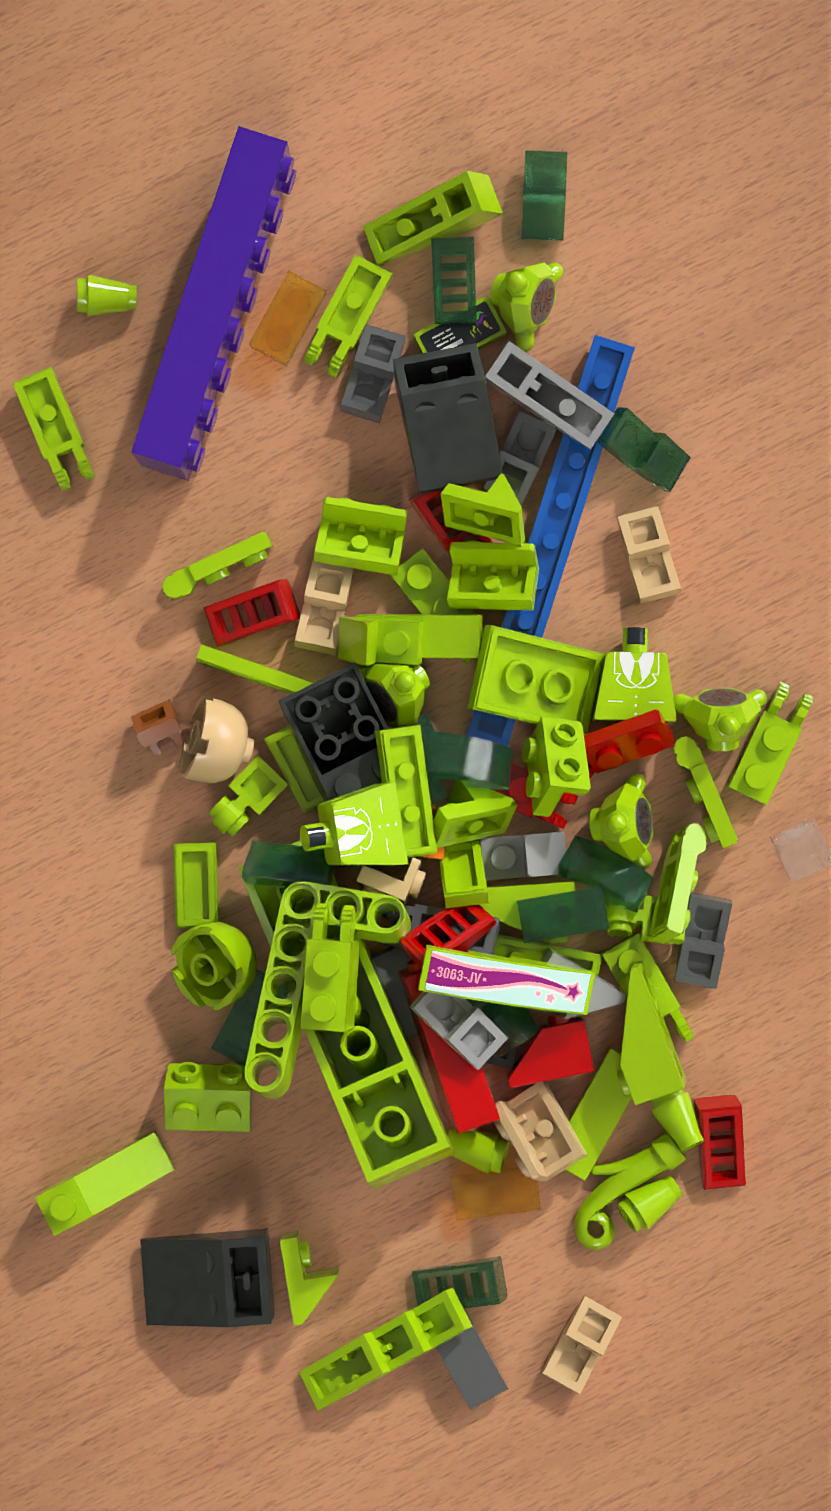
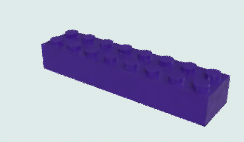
[131,126,297,481]

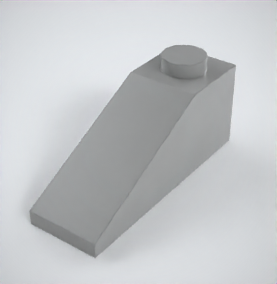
[485,341,614,450]

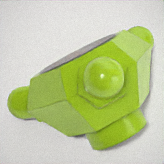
[490,262,564,351]
[355,662,430,728]
[674,688,767,751]
[589,773,653,869]

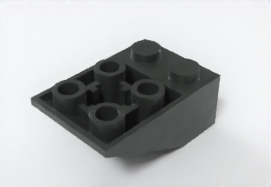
[393,343,503,494]
[278,663,389,802]
[140,1228,275,1327]

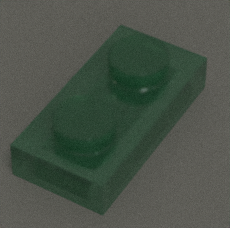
[516,886,609,943]

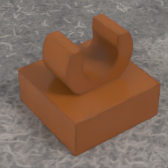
[131,699,182,756]

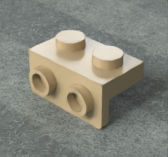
[356,858,426,904]
[494,1081,588,1182]

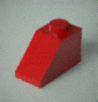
[507,1014,594,1088]

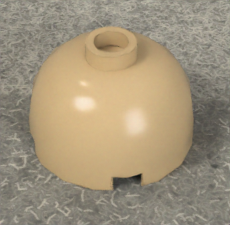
[180,696,254,783]

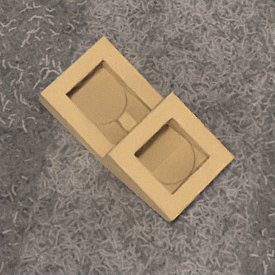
[617,506,681,604]
[294,559,354,656]
[540,1296,622,1394]

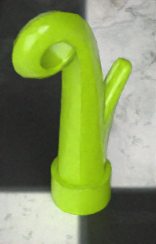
[574,1132,687,1250]

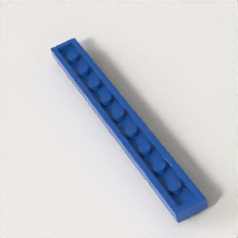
[466,335,635,749]

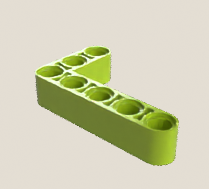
[244,881,411,1099]

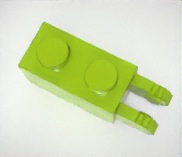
[301,903,360,1032]

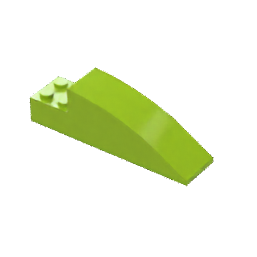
[238,840,455,1189]

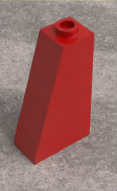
[398,960,500,1133]

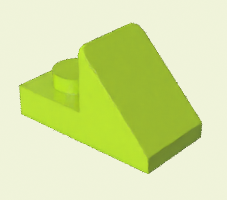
[441,474,525,546]
[338,616,423,665]
[433,777,518,848]
[280,1230,339,1326]

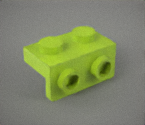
[314,497,407,576]
[447,541,539,610]
[522,716,591,817]
[164,1062,252,1132]

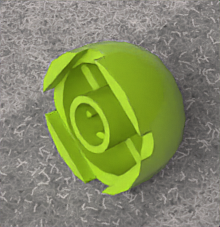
[171,922,257,1010]

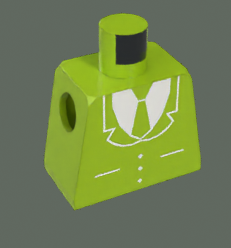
[592,627,676,723]
[300,782,408,865]

